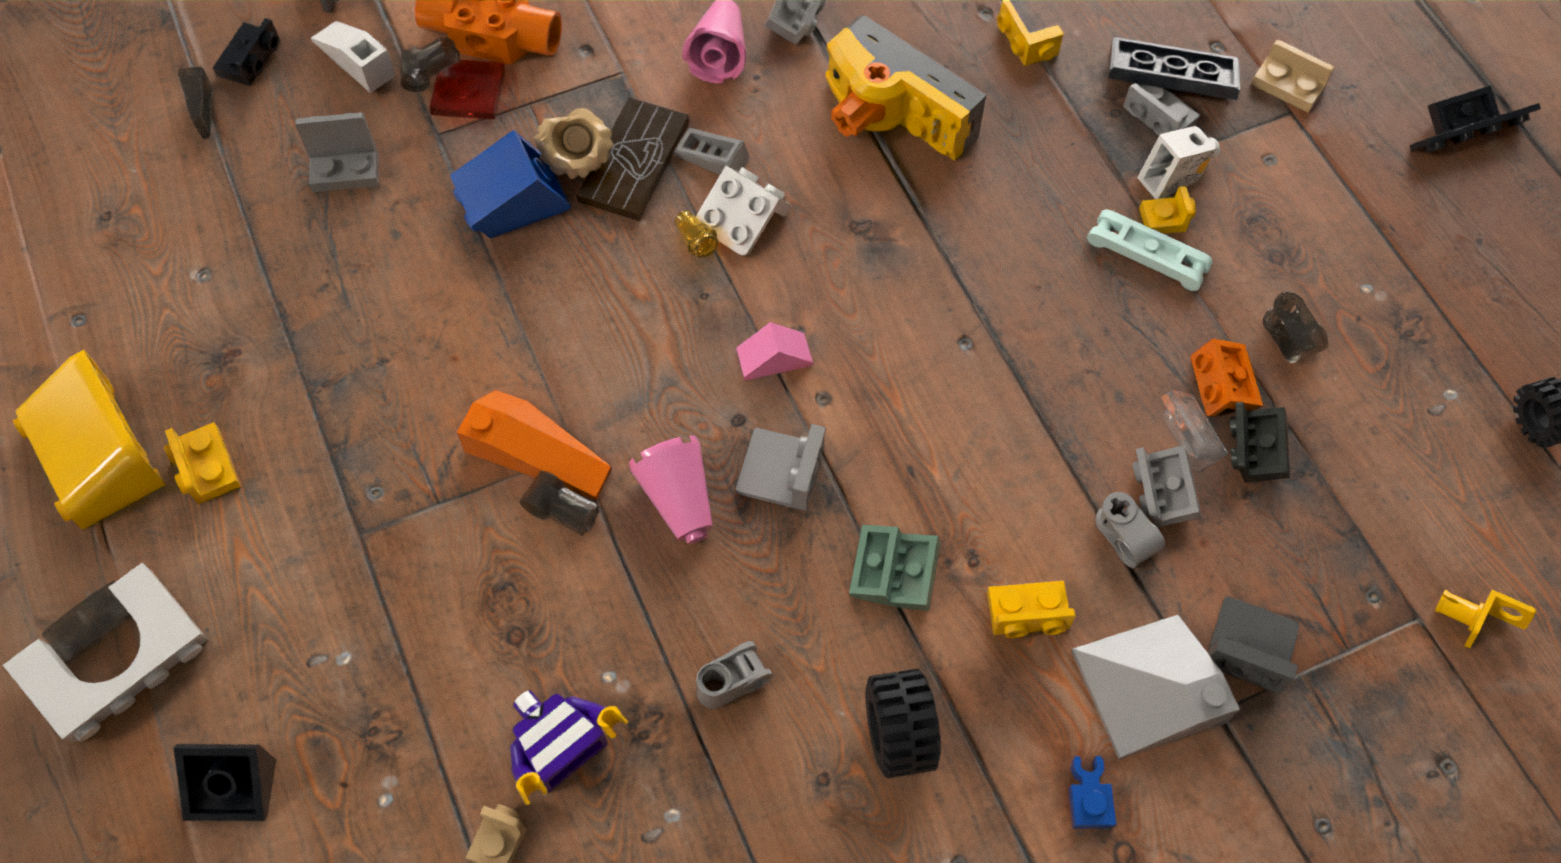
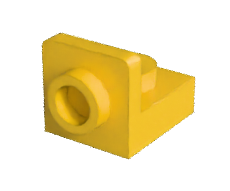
[1139,186,1196,234]

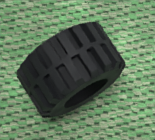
[865,668,941,779]

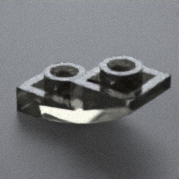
[42,580,132,664]

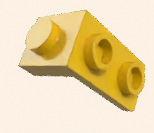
[997,0,1064,66]

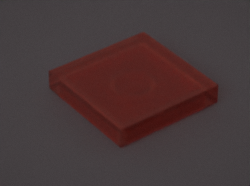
[429,58,505,120]

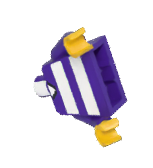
[510,690,628,805]

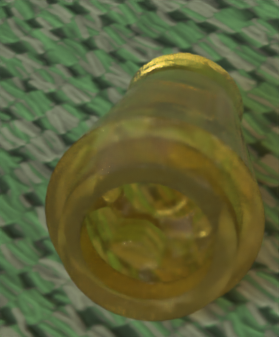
[674,211,718,258]

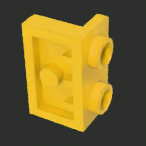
[164,422,241,505]
[987,581,1076,638]

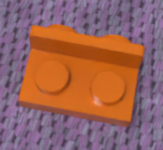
[1190,338,1263,417]

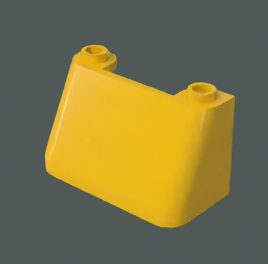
[13,350,166,530]

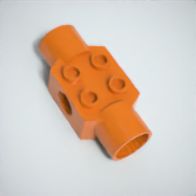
[415,0,562,65]

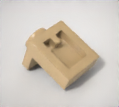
[466,804,527,863]

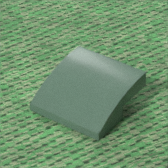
[849,525,941,611]

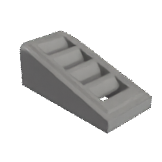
[674,128,750,175]

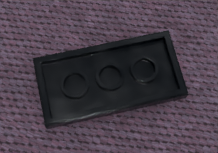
[1108,37,1240,100]

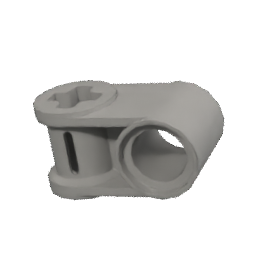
[1095,492,1165,568]
[696,641,773,709]

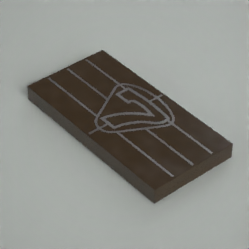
[577,97,689,221]

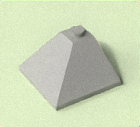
[1071,615,1240,760]

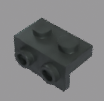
[1230,402,1290,482]

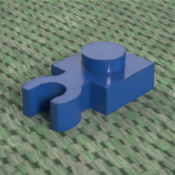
[1068,756,1116,829]

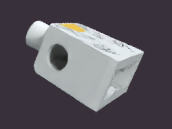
[1137,126,1220,199]

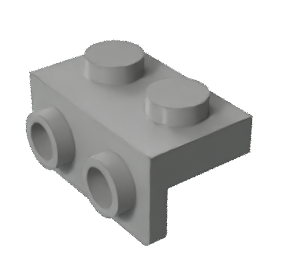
[764,0,827,45]
[1133,445,1202,527]

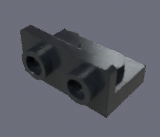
[213,18,280,86]

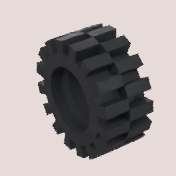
[1513,377,1561,448]

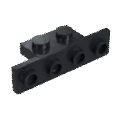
[1409,85,1541,153]

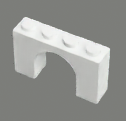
[3,562,208,743]

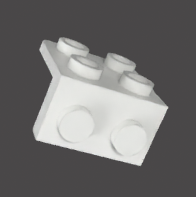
[694,166,792,256]

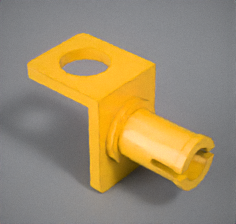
[1434,590,1537,648]

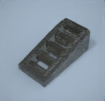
[178,67,213,139]

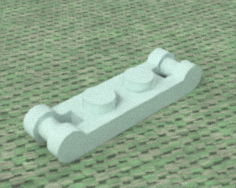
[1087,209,1213,291]

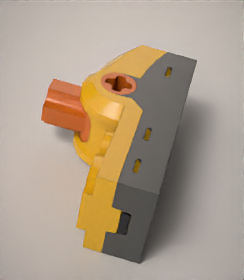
[825,15,987,161]

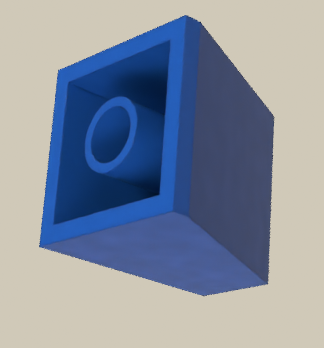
[450,130,571,238]

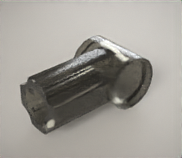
[400,36,460,92]
[519,470,599,536]

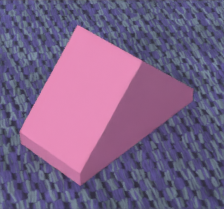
[736,322,813,380]

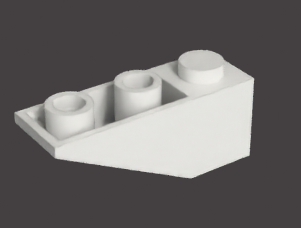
[311,21,396,93]

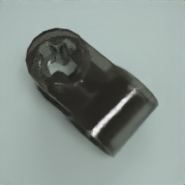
[1263,292,1328,363]

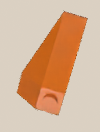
[457,390,612,500]

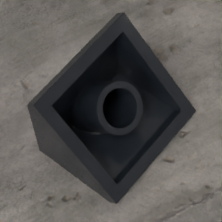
[173,744,276,821]

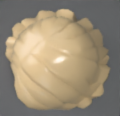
[534,108,613,179]

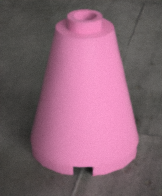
[682,0,746,84]
[628,436,713,544]

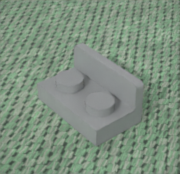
[1123,83,1200,135]

